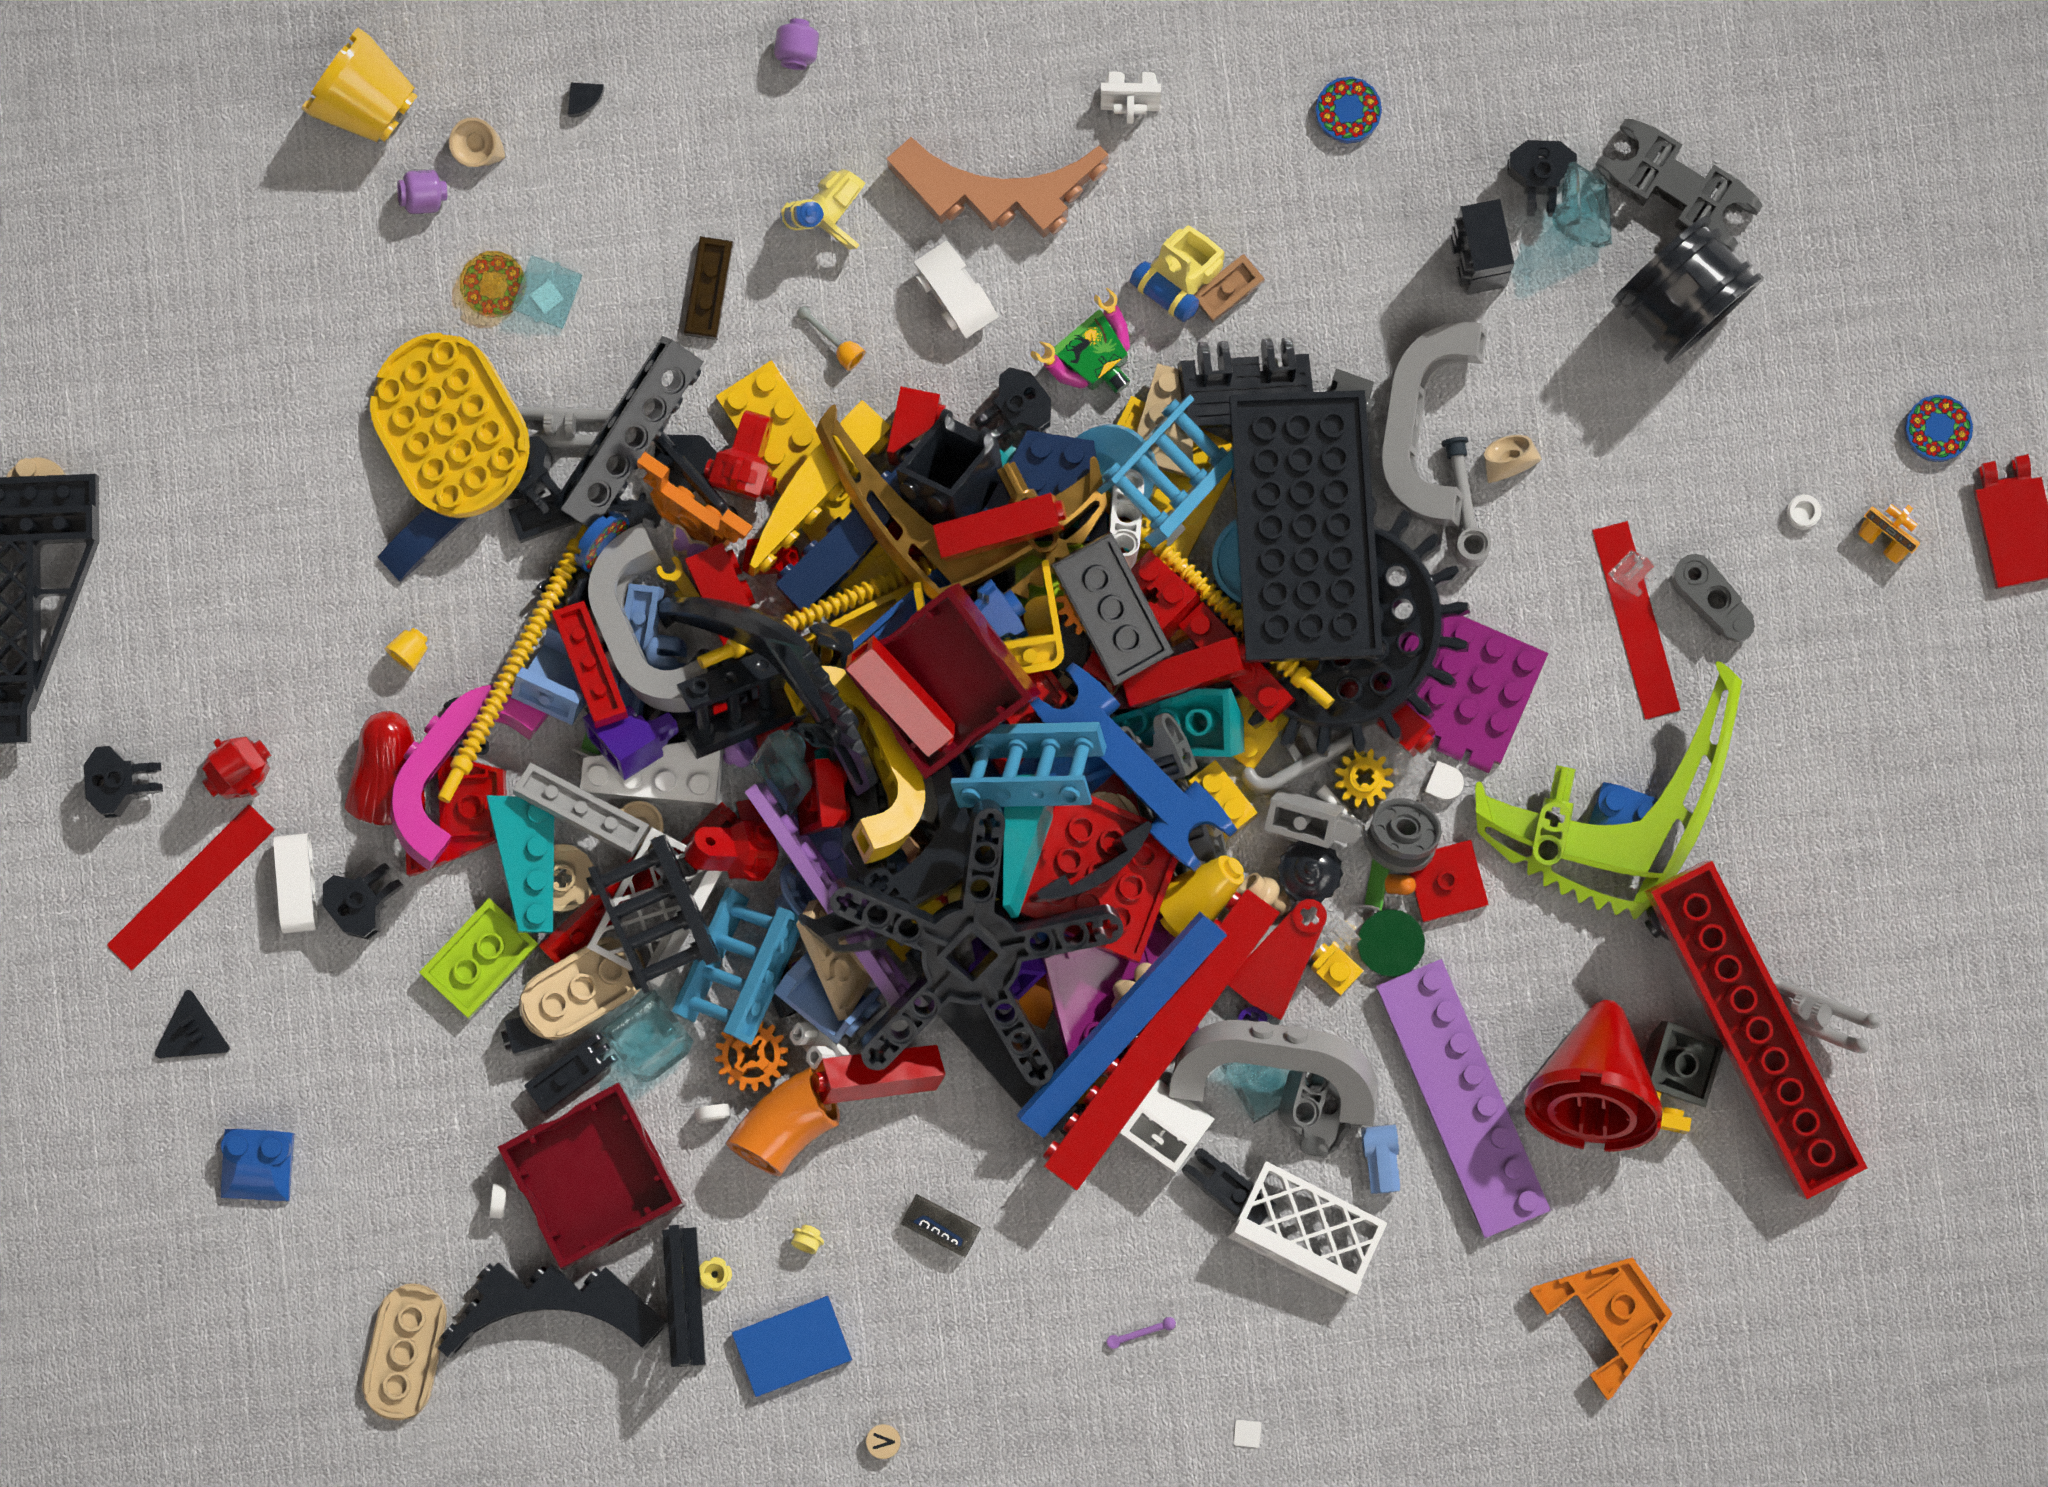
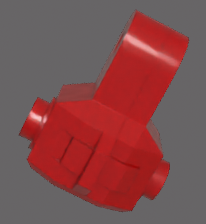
[704,410,777,502]
[202,737,272,800]
[684,820,779,882]

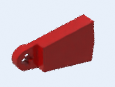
[1228,899,1327,1020]

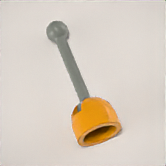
[797,306,866,371]

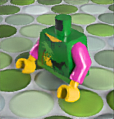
[1031,288,1131,394]

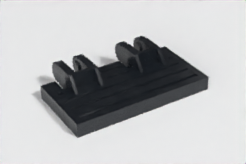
[1177,337,1313,428]

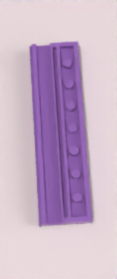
[744,780,921,1006]
[1376,959,1551,1239]

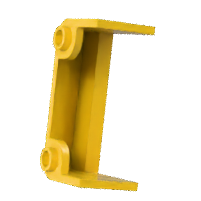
[913,560,1064,673]

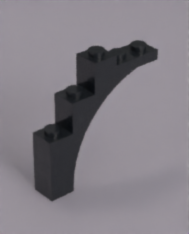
[438,1262,668,1358]

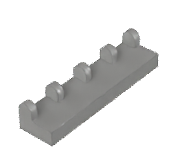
[513,762,649,857]

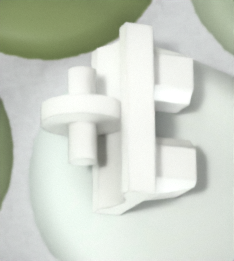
[1101,72,1161,124]
[789,1020,850,1069]

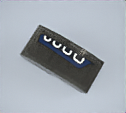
[900,1194,981,1258]

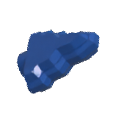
[974,579,1029,641]

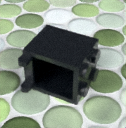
[896,409,1002,525]

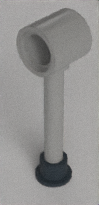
[1441,437,1491,567]

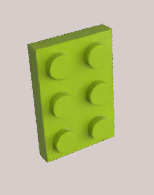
[419,898,539,1020]

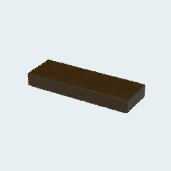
[684,236,734,340]

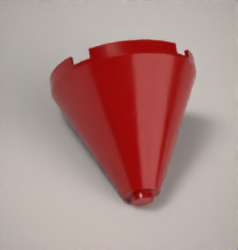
[1524,1000,1663,1152]

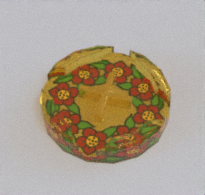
[460,251,526,318]

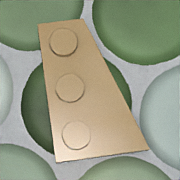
[1137,363,1193,477]
[796,899,872,1021]

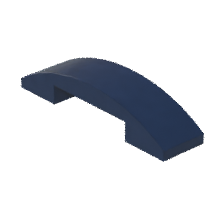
[378,508,470,582]

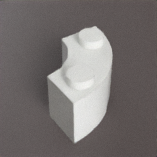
[913,240,999,339]

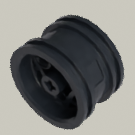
[1611,215,1764,364]

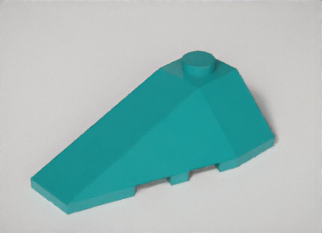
[1111,688,1245,757]
[1003,774,1053,918]

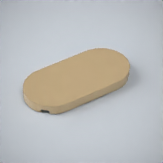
[519,937,645,1040]
[362,1284,447,1420]

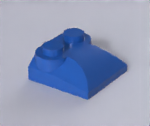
[1588,782,1658,825]
[221,1129,295,1202]

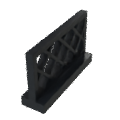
[662,1225,706,1368]

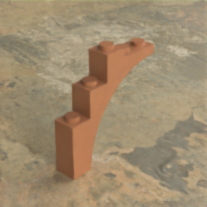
[886,137,1109,238]

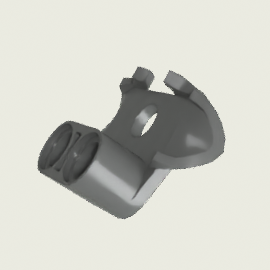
[1278,1070,1351,1156]

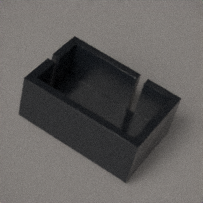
[1449,199,1515,295]

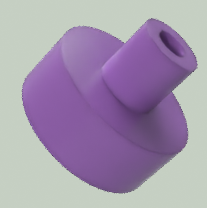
[723,738,758,768]

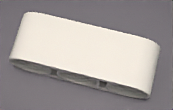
[1108,469,1144,569]
[273,833,318,934]

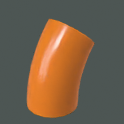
[726,1067,840,1177]

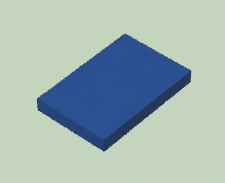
[732,1296,852,1397]

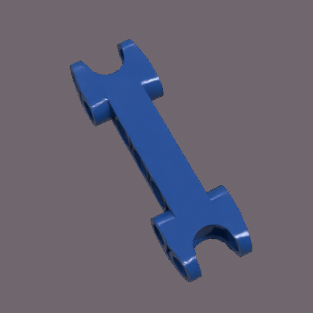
[1030,663,1237,872]

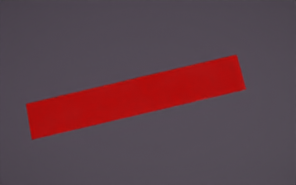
[1592,521,1681,720]
[107,804,275,971]

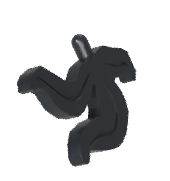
[607,492,662,529]

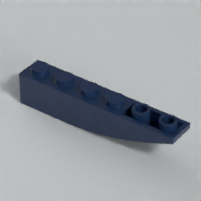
[776,447,914,613]

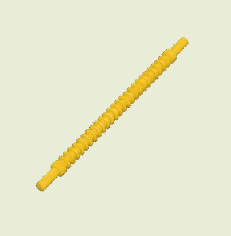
[1105,490,1335,709]
[437,525,588,803]
[697,556,936,669]

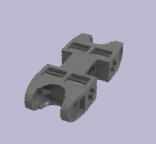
[1595,119,1763,252]
[1120,713,1227,878]

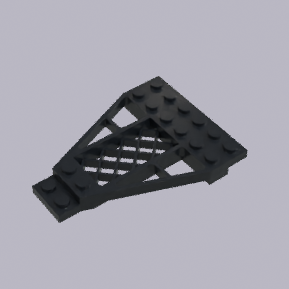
[0,474,100,745]

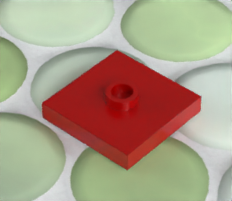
[1409,840,1489,923]

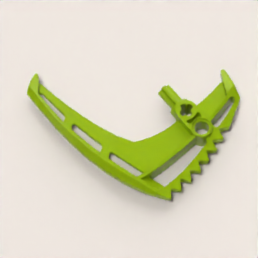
[1475,661,1742,920]

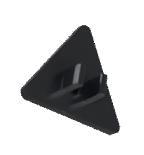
[155,990,230,1059]

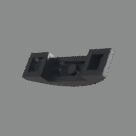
[1028,821,1152,902]

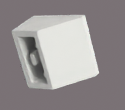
[1119,1080,1214,1175]

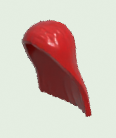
[344,711,425,826]

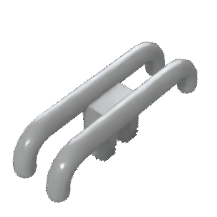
[517,406,627,449]
[1241,725,1365,794]
[1769,973,1881,1054]

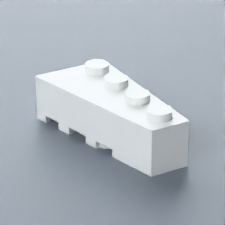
[580,742,724,808]

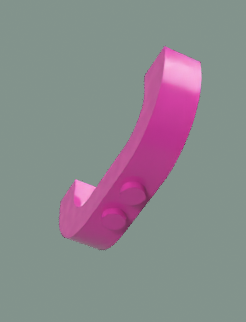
[390,684,549,870]

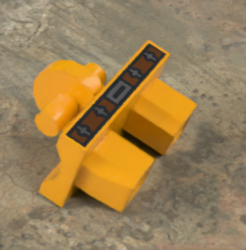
[1858,504,1920,564]

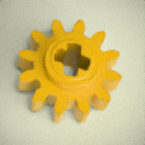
[1334,749,1394,809]

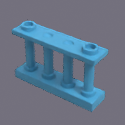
[1097,395,1233,548]
[951,722,1107,807]
[672,887,800,1045]

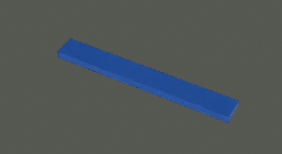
[1016,912,1227,1138]

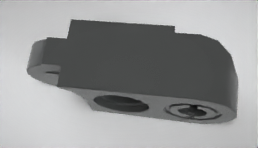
[1672,554,1755,642]

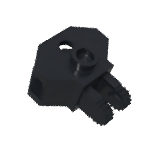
[1507,140,1577,217]
[974,367,1051,440]
[505,436,561,515]
[84,746,163,818]
[322,863,403,940]

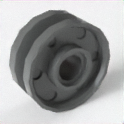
[1365,798,1442,873]

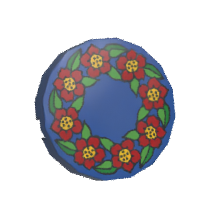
[1315,77,1382,144]
[1904,395,1973,462]
[575,511,630,572]

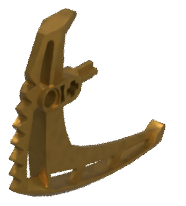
[816,404,1108,600]

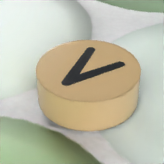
[866,1424,901,1459]

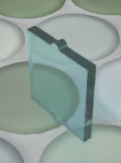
[511,255,583,329]

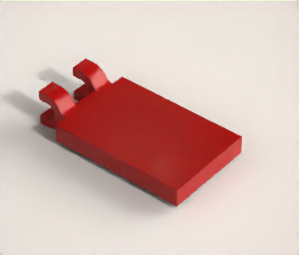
[1974,454,2048,590]

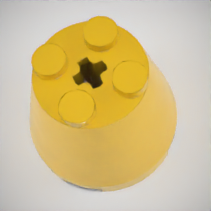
[301,27,418,142]

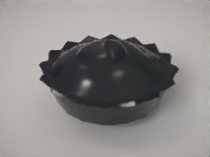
[1277,840,1344,903]

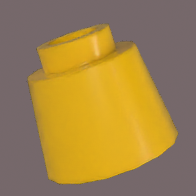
[384,628,428,672]

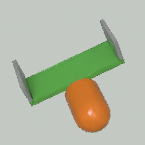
[1353,849,1416,911]

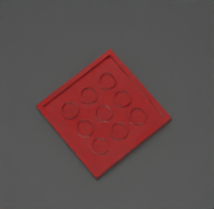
[1019,795,1178,964]

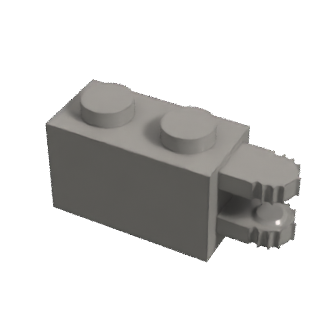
[1264,789,1366,848]

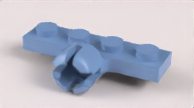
[613,583,687,716]

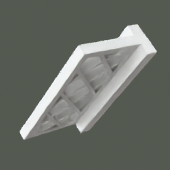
[587,827,722,987]
[1227,1161,1387,1299]

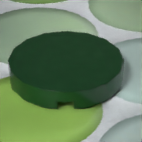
[1357,909,1425,978]

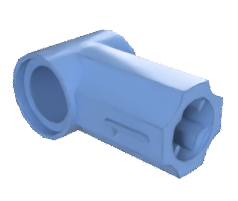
[1361,1124,1400,1194]

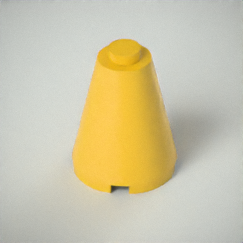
[1160,855,1244,937]

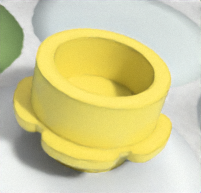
[791,1225,824,1254]
[699,1257,732,1291]

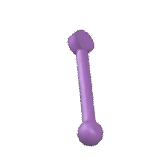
[1107,1317,1176,1349]

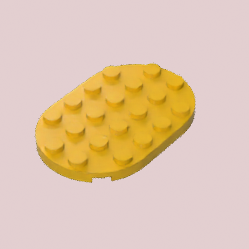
[370,333,530,518]

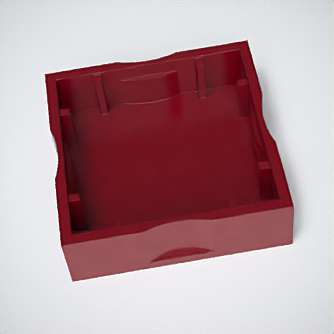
[843,583,1041,779]
[497,1082,686,1270]

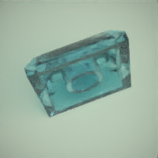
[1552,161,1612,248]
[750,729,812,817]
[600,989,694,1083]
[1221,1062,1310,1124]

